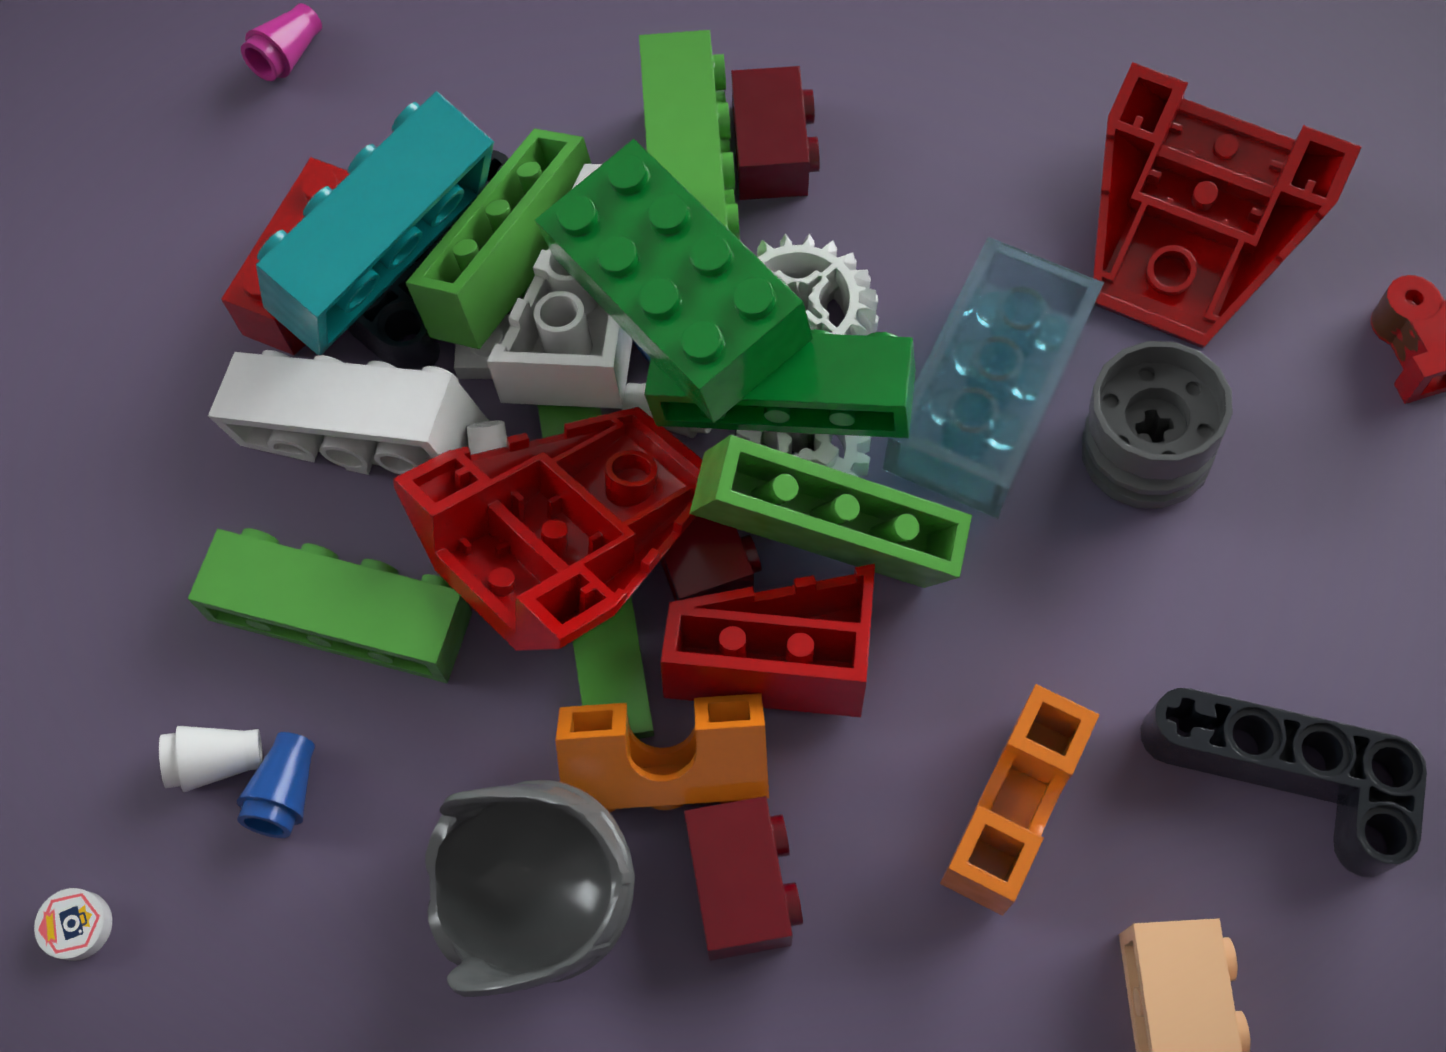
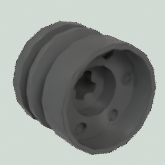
[1082,341,1233,509]

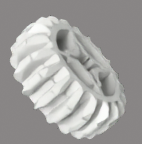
[757,233,879,336]

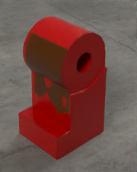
[1370,275,1446,404]

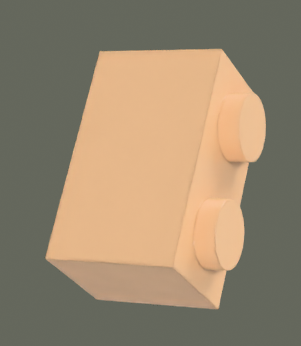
[1119,918,1251,1052]

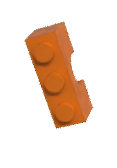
[940,684,1100,916]
[555,693,769,813]

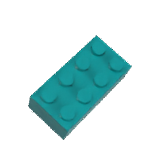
[256,91,494,355]

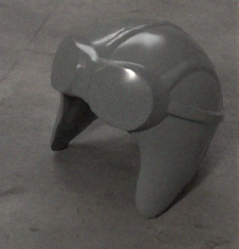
[425,780,635,997]

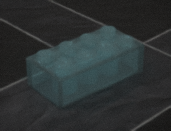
[883,237,1104,519]

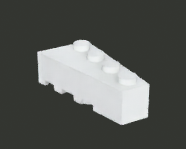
[487,164,633,409]
[208,350,489,475]

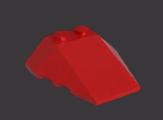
[1091,62,1362,348]
[393,407,702,651]

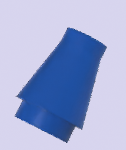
[237,732,315,838]

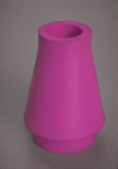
[241,3,322,81]

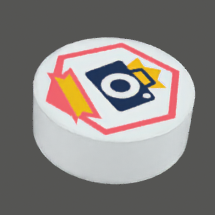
[34,888,112,961]

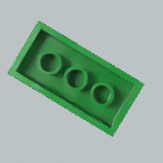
[535,139,813,423]

